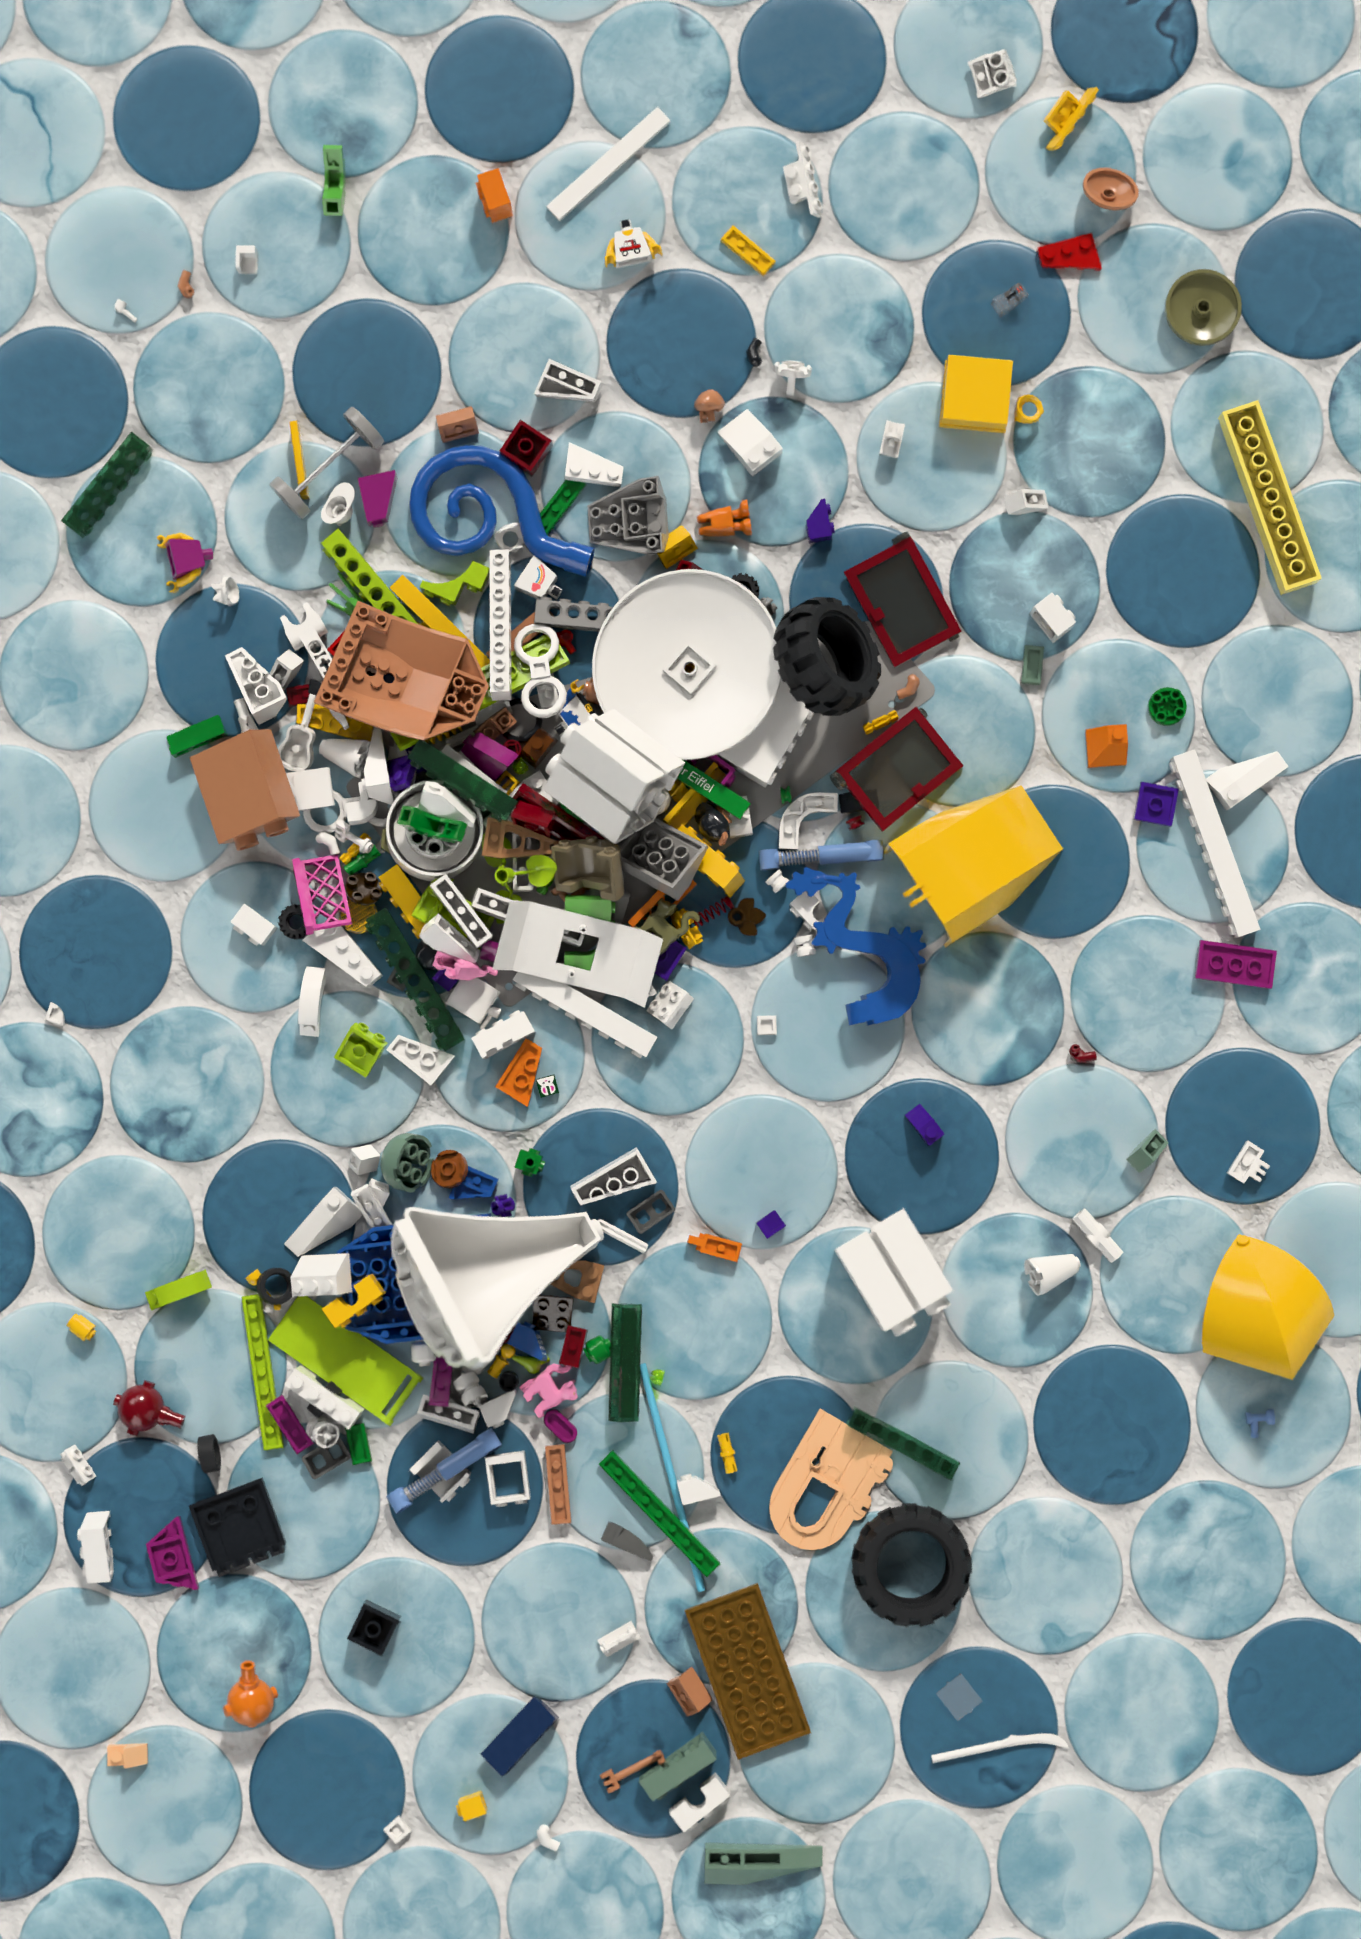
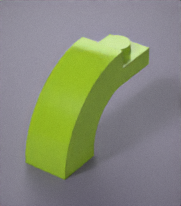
[145,1269,212,1310]

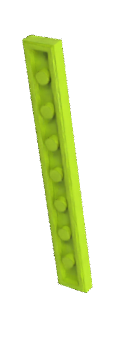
[241,1294,284,1451]

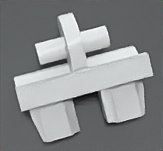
[879,420,905,458]
[536,673,559,709]

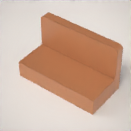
[436,407,479,443]
[667,1667,712,1717]

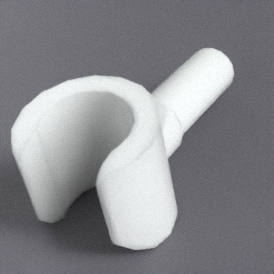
[115,299,138,323]
[479,1006,501,1029]

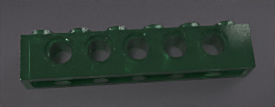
[61,432,153,538]

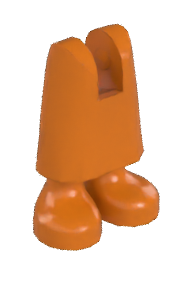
[697,500,752,537]

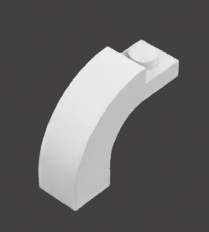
[298,966,325,1037]

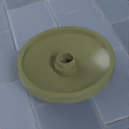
[1165,269,1242,346]

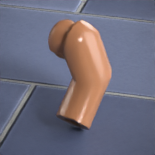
[896,674,920,700]

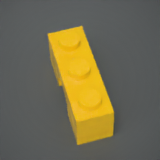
[322,1274,386,1328]

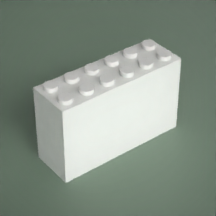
[717,679,815,788]

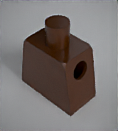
[521,728,558,769]

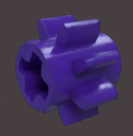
[491,1194,515,1217]

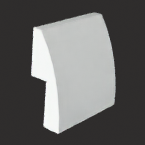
[446,978,500,1024]

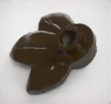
[728,898,766,936]

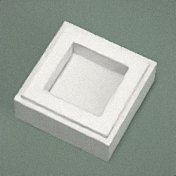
[757,1015,777,1035]
[383,1815,411,1845]

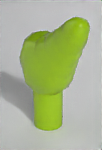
[512,1354,550,1374]

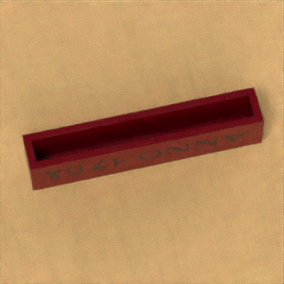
[508,783,605,841]

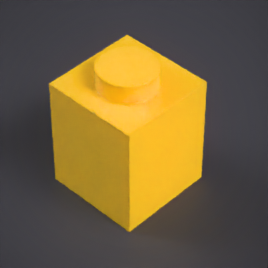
[456,1790,488,1821]

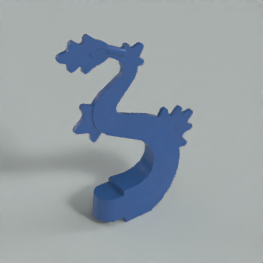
[785,867,926,1026]

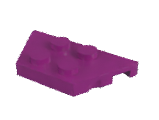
[146,1515,199,1590]

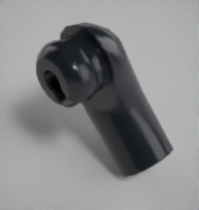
[746,338,762,367]

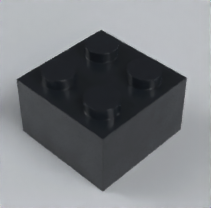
[347,1599,401,1656]

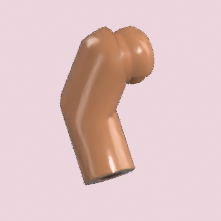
[178,270,194,298]

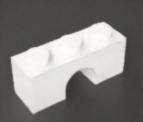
[790,891,820,934]
[669,1772,730,1832]

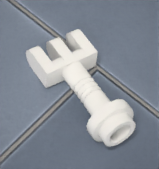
[335,820,374,853]

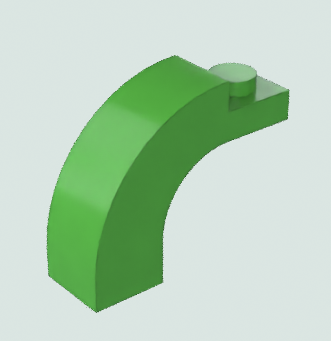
[322,145,345,216]

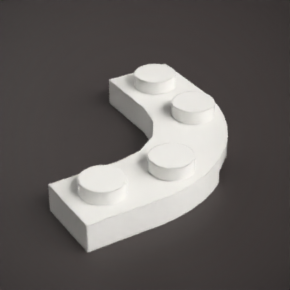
[779,792,838,850]

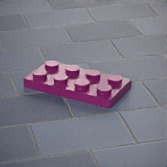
[1195,940,1277,989]

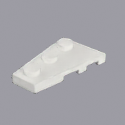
[565,442,623,487]
[386,1035,455,1086]

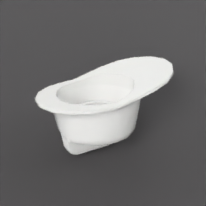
[321,482,355,526]

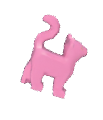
[433,950,498,981]
[519,1364,578,1418]

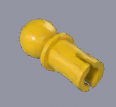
[487,1343,516,1379]

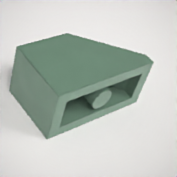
[1126,1129,1169,1173]

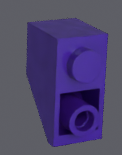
[805,499,835,544]

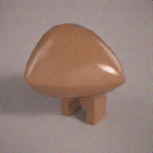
[694,389,725,423]

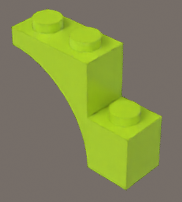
[419,561,490,606]

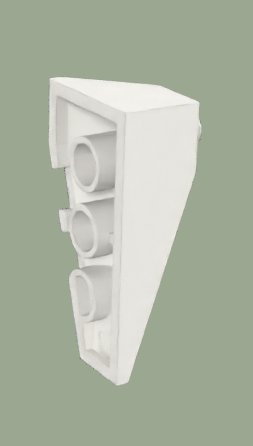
[225,647,287,725]
[361,727,394,805]
[1206,751,1289,811]
[284,1187,363,1257]

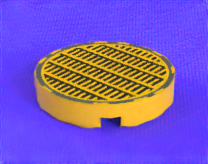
[339,898,378,934]

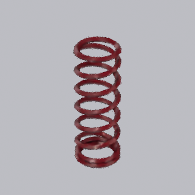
[693,895,734,929]

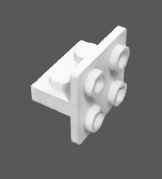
[646,980,694,1029]

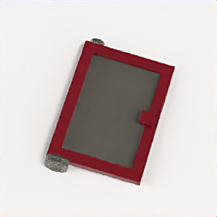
[843,531,962,668]
[830,707,964,832]

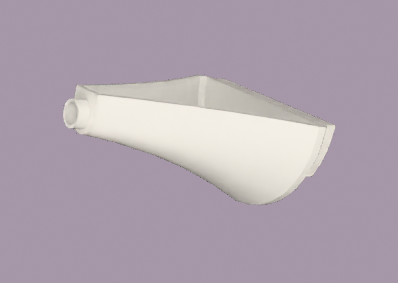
[391,1207,604,1369]

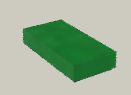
[345,1422,372,1465]

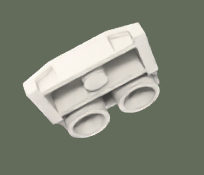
[967,49,1017,98]

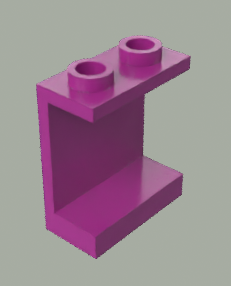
[687,755,736,788]

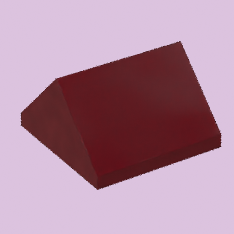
[510,801,556,838]

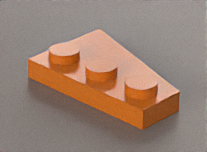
[495,1038,543,1107]

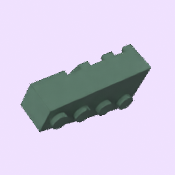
[639,1732,717,1801]

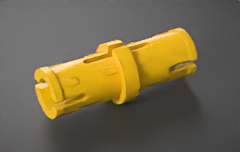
[717,1433,738,1474]

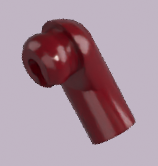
[1069,1044,1097,1063]

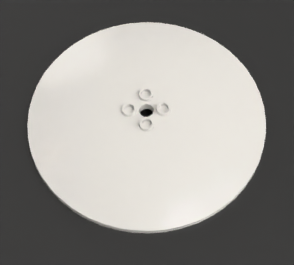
[592,569,781,760]

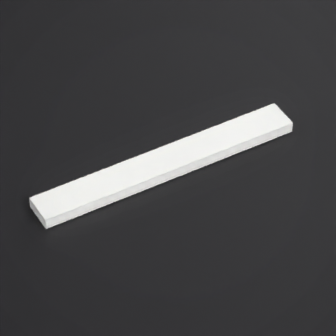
[546,107,670,222]

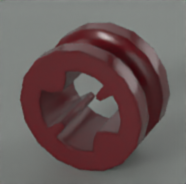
[846,815,865,831]

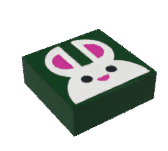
[536,1074,559,1098]

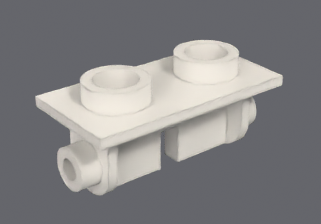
[60,1444,96,1486]
[597,1621,641,1657]

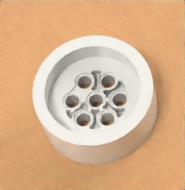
[386,780,483,881]

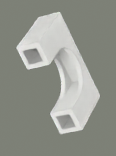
[284,1365,365,1429]

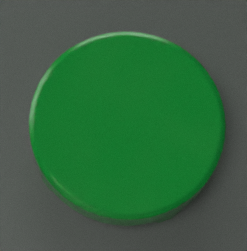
[1148,687,1187,726]

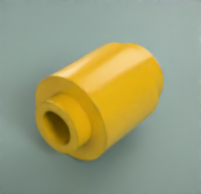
[66,1314,97,1341]

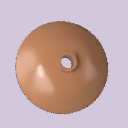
[1082,168,1139,211]

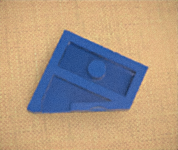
[449,1166,499,1199]

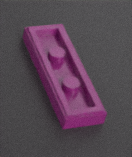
[429,1356,453,1407]
[265,1395,313,1454]

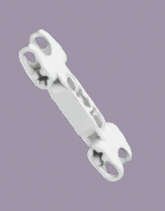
[280,603,349,730]

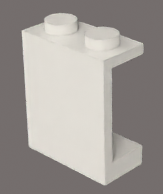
[410,1440,471,1503]

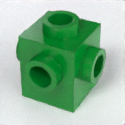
[514,1148,545,1177]

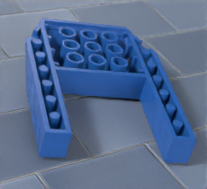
[337,1213,492,1344]

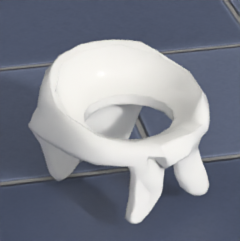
[495,523,524,553]
[211,576,239,606]

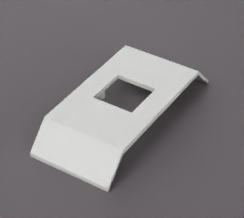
[492,901,663,1008]

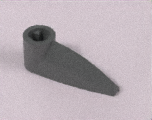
[601,1521,653,1561]

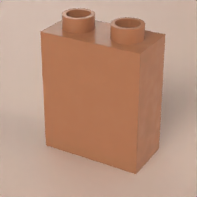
[189,729,300,851]

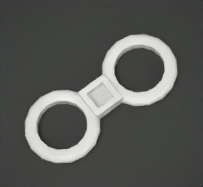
[514,624,567,718]
[303,789,402,833]

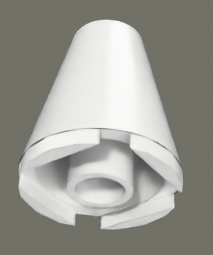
[1024,1254,1081,1296]

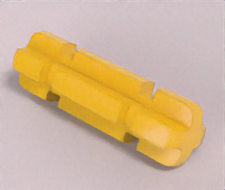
[862,710,899,735]
[340,833,371,865]

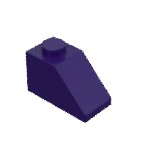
[905,1104,945,1146]

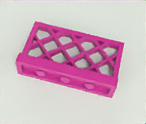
[292,854,352,935]

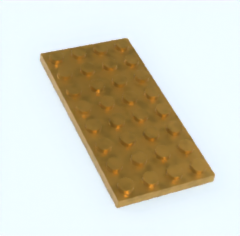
[685,1583,811,1760]

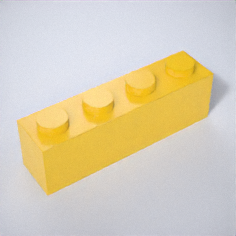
[378,864,425,939]

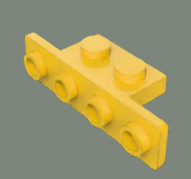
[1043,87,1099,151]

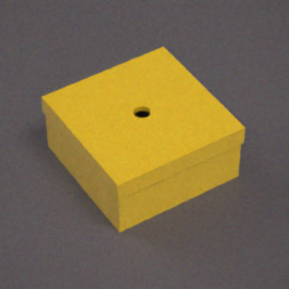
[939,355,1013,433]

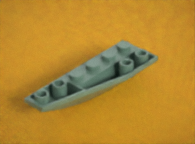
[704,1843,823,1885]

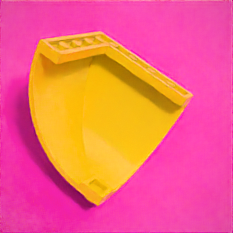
[1202,1234,1334,1380]

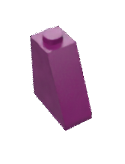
[358,470,397,527]
[460,731,518,781]

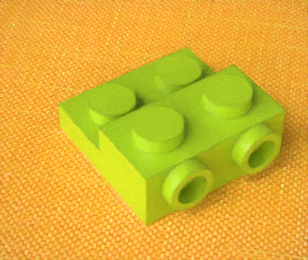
[334,1023,388,1078]

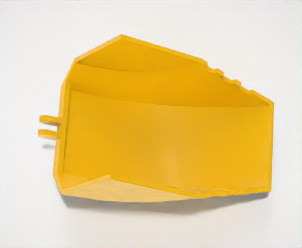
[884,785,1063,948]

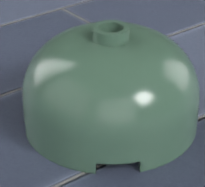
[381,1133,434,1192]

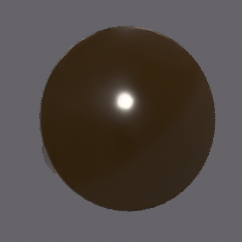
[344,872,383,905]

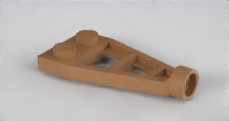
[482,817,559,859]
[550,1260,604,1303]

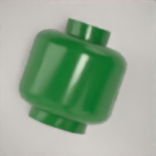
[583,1335,613,1364]

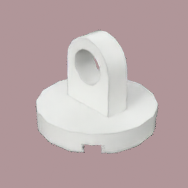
[774,360,812,396]

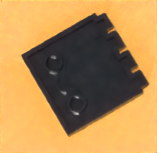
[189,1477,286,1577]

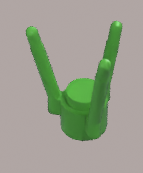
[326,572,364,616]

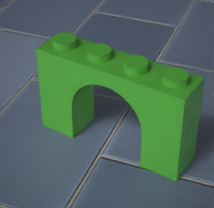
[564,895,616,971]

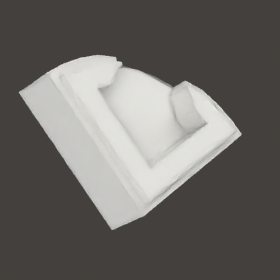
[44,1002,65,1027]

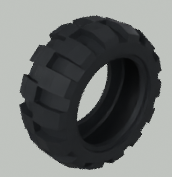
[773,597,881,716]
[851,1503,972,1627]

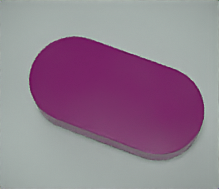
[544,1409,577,1443]

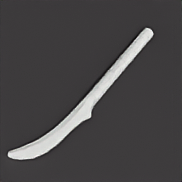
[931,1733,1068,1763]

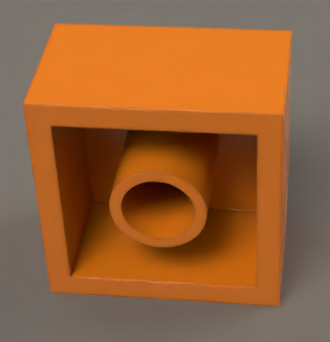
[475,168,513,223]

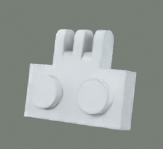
[1227,1141,1270,1183]

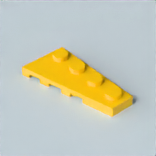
[297,704,374,742]

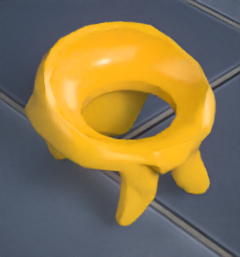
[1014,395,1044,423]

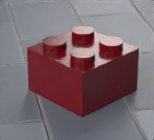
[499,420,553,477]

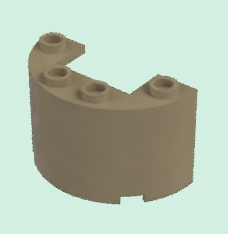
[551,836,624,901]

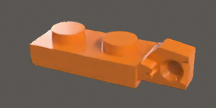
[687,1233,742,1262]

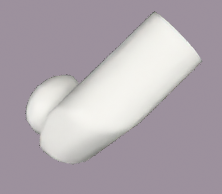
[315,832,340,855]

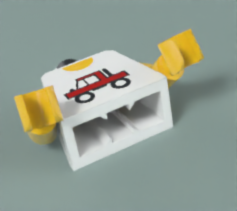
[605,220,663,268]

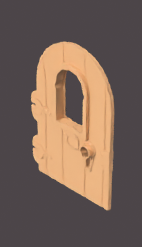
[769,1408,893,1550]

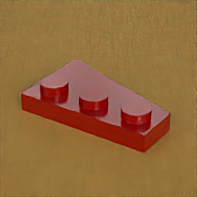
[1037,233,1102,271]

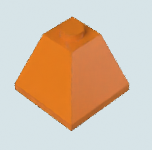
[1085,724,1128,768]

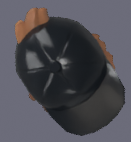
[694,802,732,846]

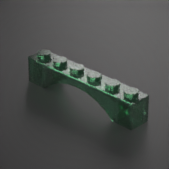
[846,1406,960,1480]

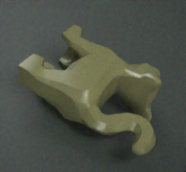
[634,899,700,956]

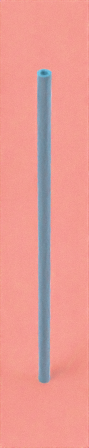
[638,1363,705,1592]

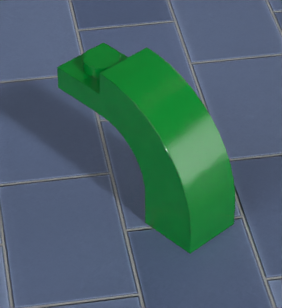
[397,806,468,843]

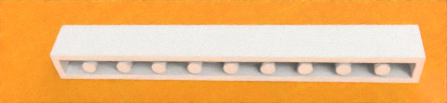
[1169,749,1260,938]

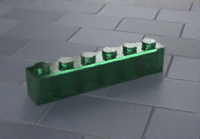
[407,740,519,823]
[608,1303,642,1422]

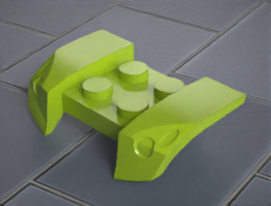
[411,878,495,950]

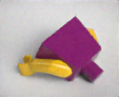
[157,533,213,593]

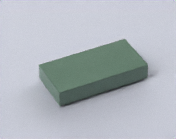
[1021,645,1044,685]

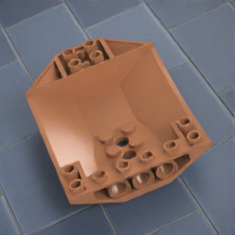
[314,601,489,740]

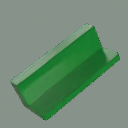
[166,715,228,758]

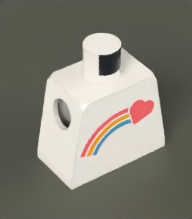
[514,555,562,600]

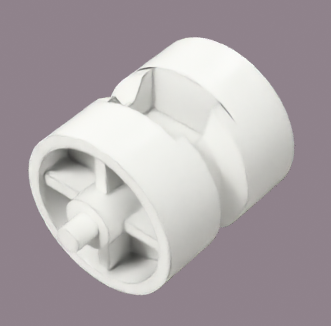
[453,1372,488,1408]
[306,1416,339,1448]

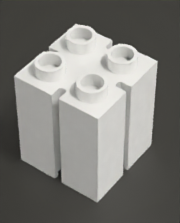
[543,709,685,844]
[834,1209,953,1336]

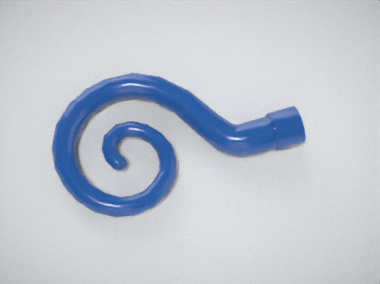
[409,445,595,577]

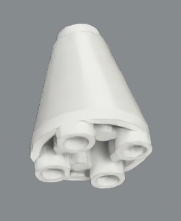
[319,739,371,779]

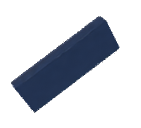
[480,1696,560,1777]

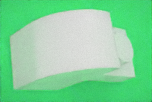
[345,782,378,826]

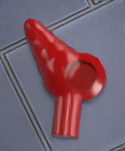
[543,630,576,655]

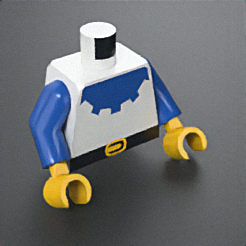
[554,679,596,737]

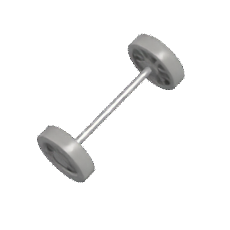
[269,407,384,519]

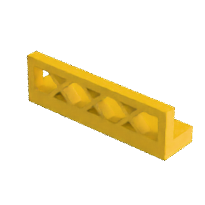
[663,762,726,830]

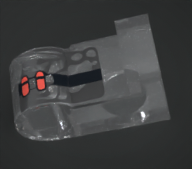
[991,282,1029,318]

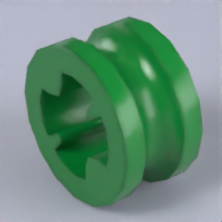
[780,786,792,804]

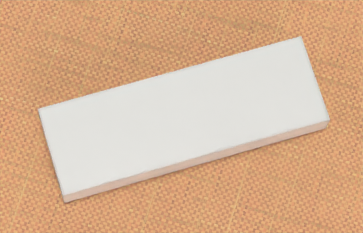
[351,1184,393,1228]

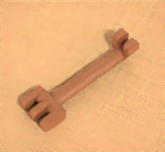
[599,1750,665,1793]

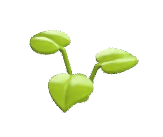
[482,834,557,924]

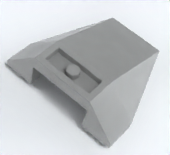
[587,476,669,554]

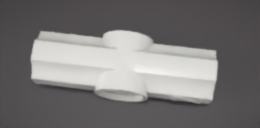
[1072,1208,1123,1263]

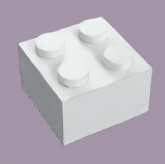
[1030,593,1076,643]

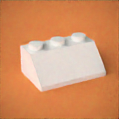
[291,1253,352,1296]

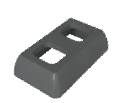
[627,1190,675,1234]
[302,1437,351,1479]

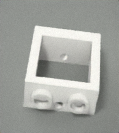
[485,1450,531,1507]

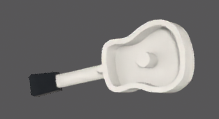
[278,679,322,772]

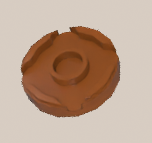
[431,1150,468,1189]

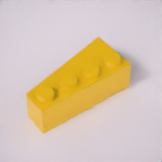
[678,824,745,898]

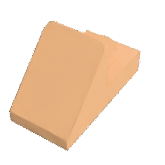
[107,1743,148,1769]

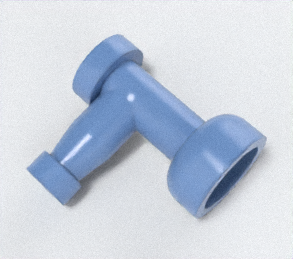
[1245,1409,1275,1438]

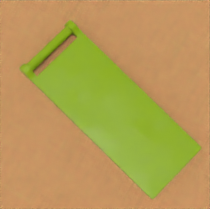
[268,1296,424,1426]

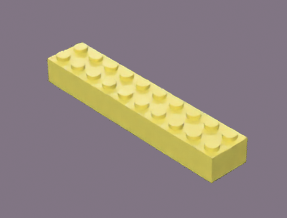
[1218,400,1322,595]

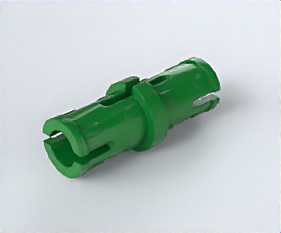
[343,845,381,876]

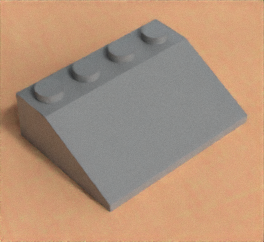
[620,818,708,900]

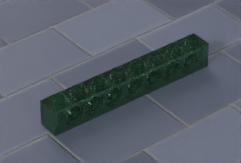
[365,907,466,1051]

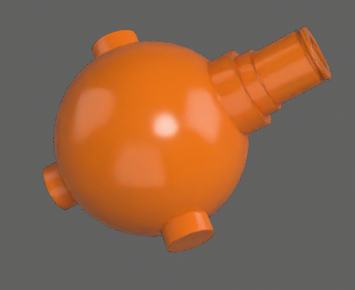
[223,1661,278,1728]

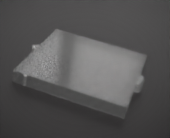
[936,1674,982,1721]

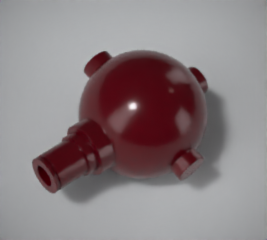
[113,1380,186,1436]

